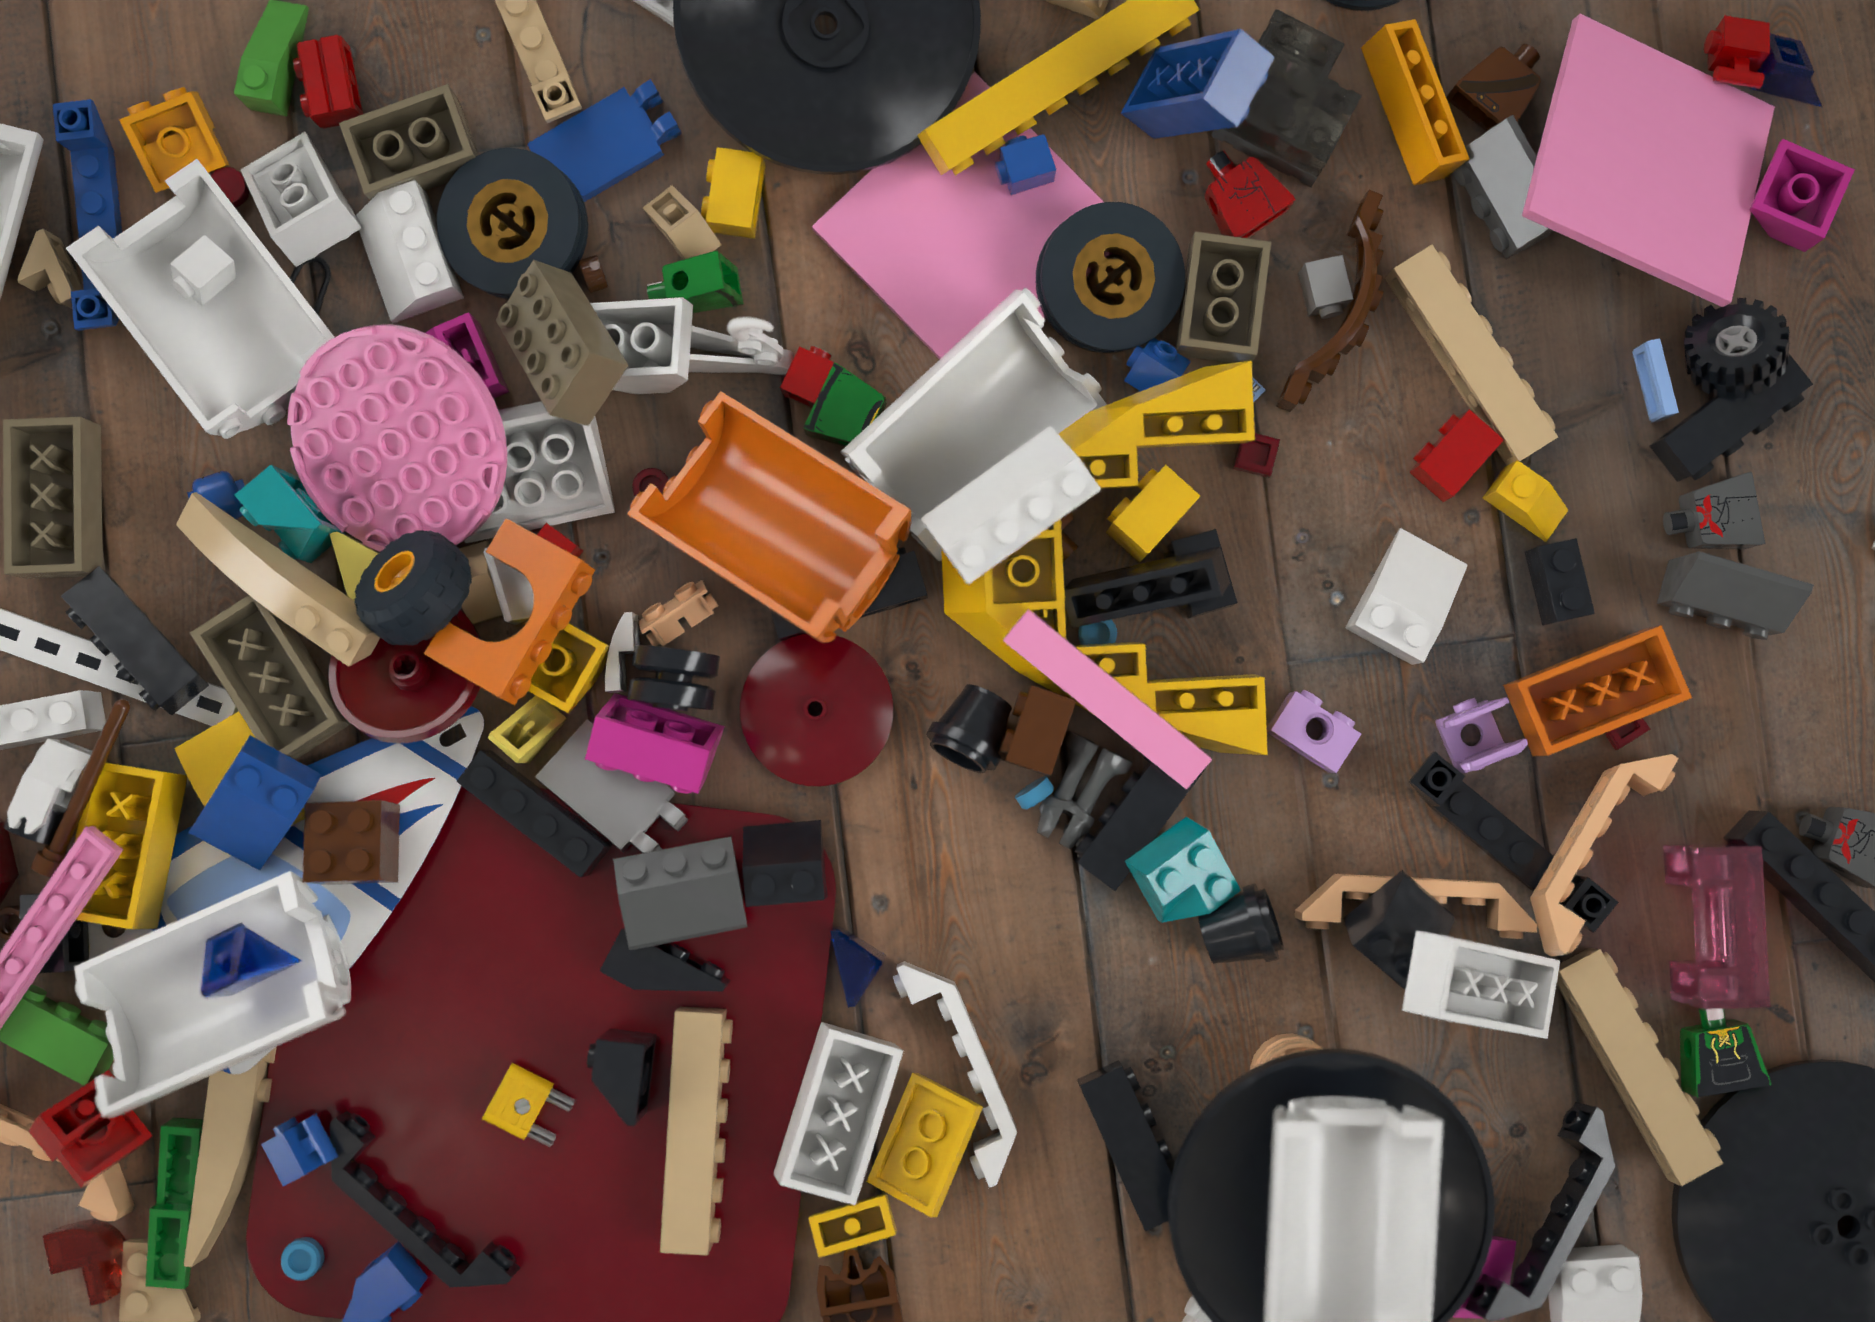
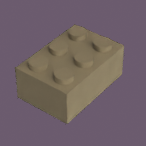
[339,84,479,200]
[1175,232,1271,363]

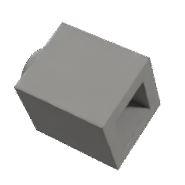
[1298,255,1353,319]

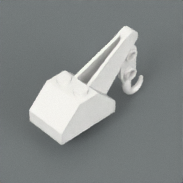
[590,297,794,394]

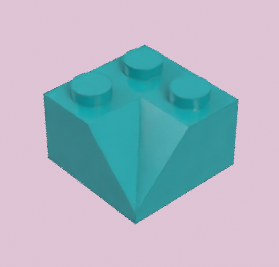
[235,465,345,563]
[1125,817,1241,923]

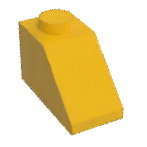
[1483,460,1568,542]

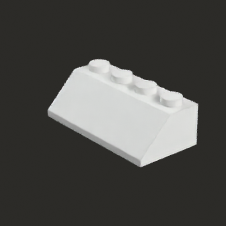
[920,426,1101,584]

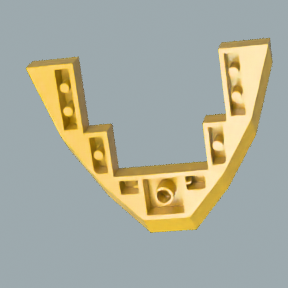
[941,360,1268,755]

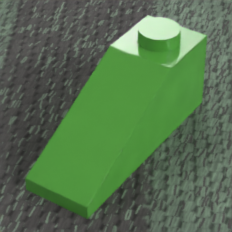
[234,0,309,116]

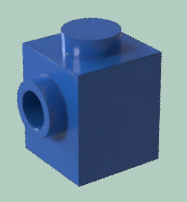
[995,134,1056,195]
[1124,338,1191,392]

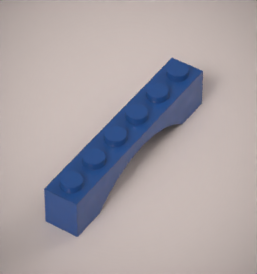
[342,1241,428,1322]

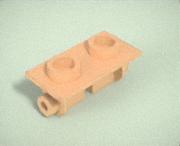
[638,580,719,646]

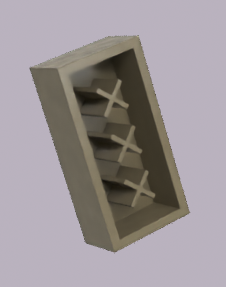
[496,260,629,426]
[3,417,103,579]
[190,595,350,760]

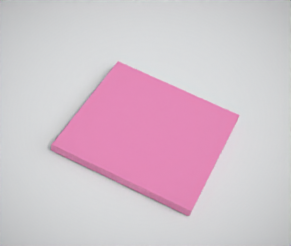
[1522,14,1775,307]
[812,72,1112,360]

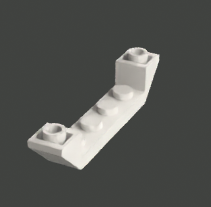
[893,961,1017,1188]

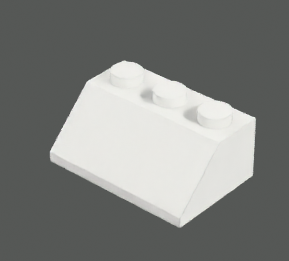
[355,180,464,323]

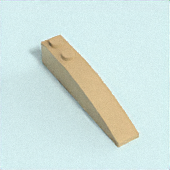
[176,492,380,666]
[184,1047,276,1267]

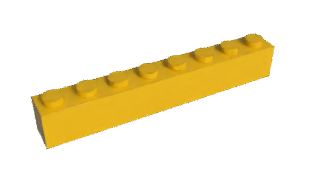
[917,0,1199,176]

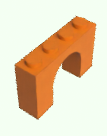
[424,518,595,705]

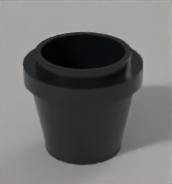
[926,684,1012,773]
[1198,883,1284,964]

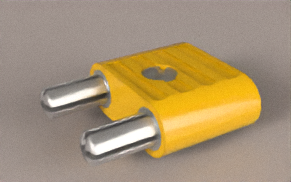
[482,1063,575,1147]

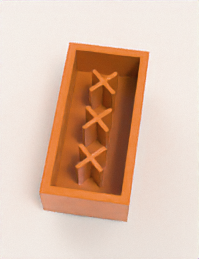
[1503,625,1692,756]

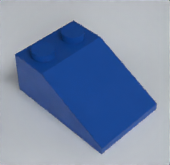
[188,735,321,870]

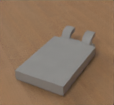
[535,719,688,853]

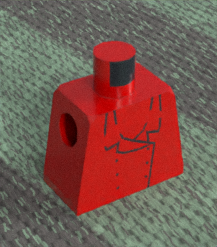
[1204,150,1296,238]

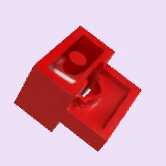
[28,1069,153,1188]

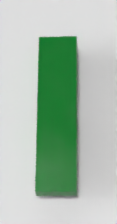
[145,1117,203,1289]

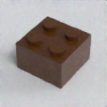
[999,685,1076,776]
[302,800,400,885]

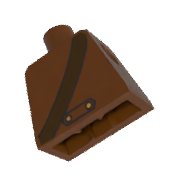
[1446,44,1541,132]

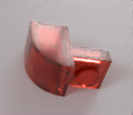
[42,1219,126,1306]

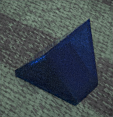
[1750,33,1822,107]
[201,922,302,998]
[830,926,886,1008]

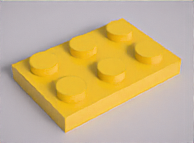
[866,1073,983,1218]

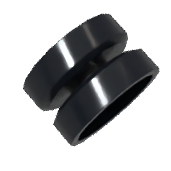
[627,645,720,711]

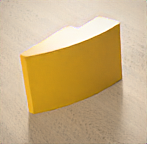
[174,711,305,826]

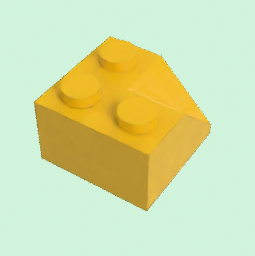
[1106,464,1200,563]
[528,623,610,713]

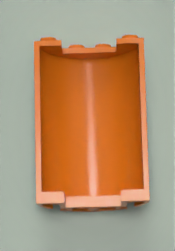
[627,391,912,642]

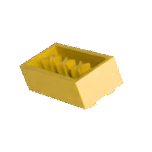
[74,763,188,929]

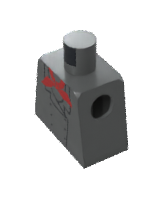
[1663,472,1766,549]
[1799,807,1875,889]

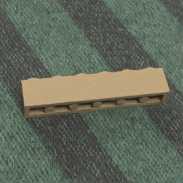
[1385,244,1558,465]
[1556,948,1723,1186]
[660,1006,733,1255]

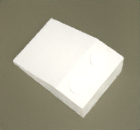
[241,132,361,267]
[1345,528,1468,665]
[1548,1244,1643,1322]

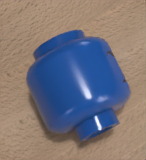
[187,471,245,519]

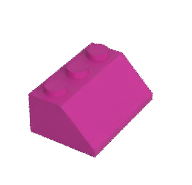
[585,693,724,794]

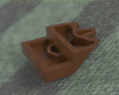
[817,1249,903,1322]

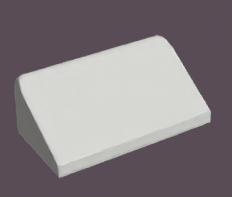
[484,547,534,625]

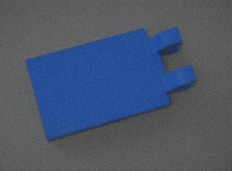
[527,79,682,202]

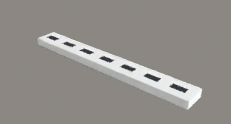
[0,608,239,726]

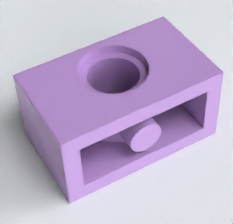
[1267,690,1361,773]

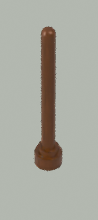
[31,699,130,877]

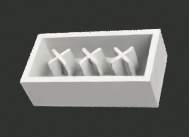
[1402,931,1560,1039]
[773,1022,904,1206]

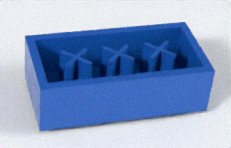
[1121,29,1274,139]

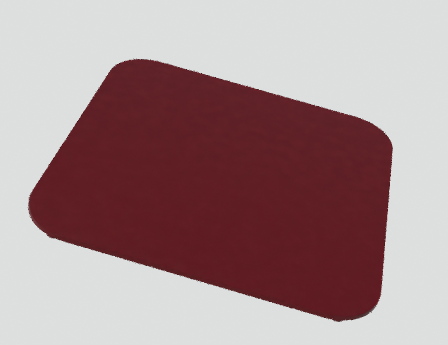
[246,786,836,1322]

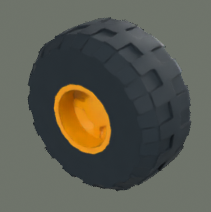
[354,530,472,645]

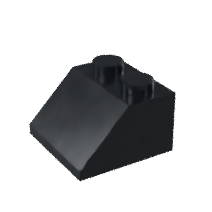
[743,820,828,907]
[1343,870,1455,989]
[587,1028,657,1126]

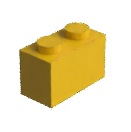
[701,147,766,239]
[808,1193,897,1258]

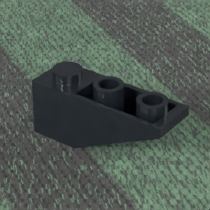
[599,928,730,991]

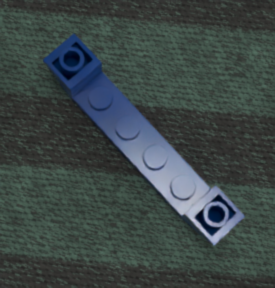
[53,99,122,331]

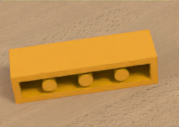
[1361,19,1470,186]

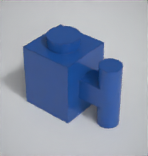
[261,1114,338,1186]

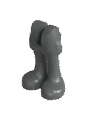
[1037,730,1133,849]

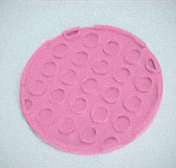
[287,325,507,552]

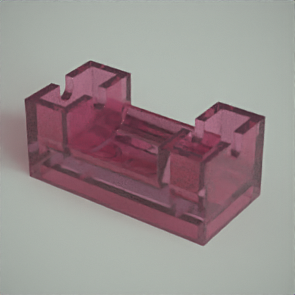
[1663,843,1770,1009]

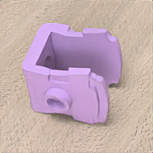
[1435,698,1528,773]

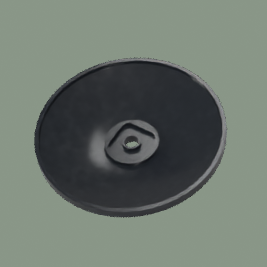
[673,0,981,175]
[1168,1048,1495,1322]
[1671,1059,1875,1322]

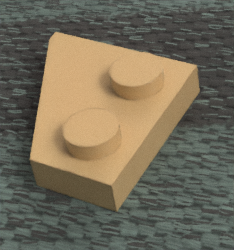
[119,1238,201,1322]

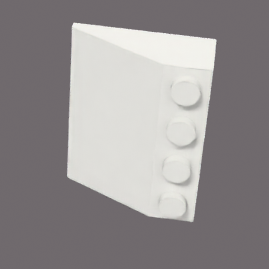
[464,401,615,543]

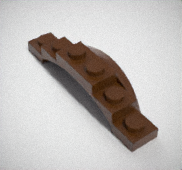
[1276,190,1384,412]

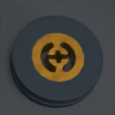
[437,148,588,300]
[1036,202,1185,353]

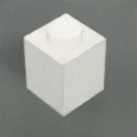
[170,235,236,306]

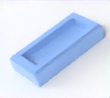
[1632,338,1679,423]

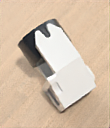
[3,738,92,845]

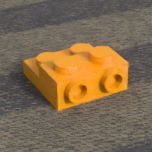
[119,87,229,193]

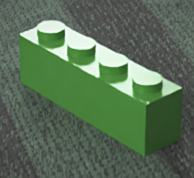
[0,984,114,1086]

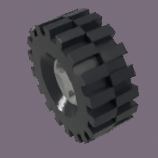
[1684,298,1790,398]

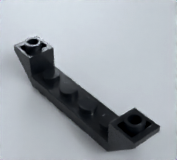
[1408,751,1619,933]
[1465,1102,1615,1322]
[330,1111,521,1288]

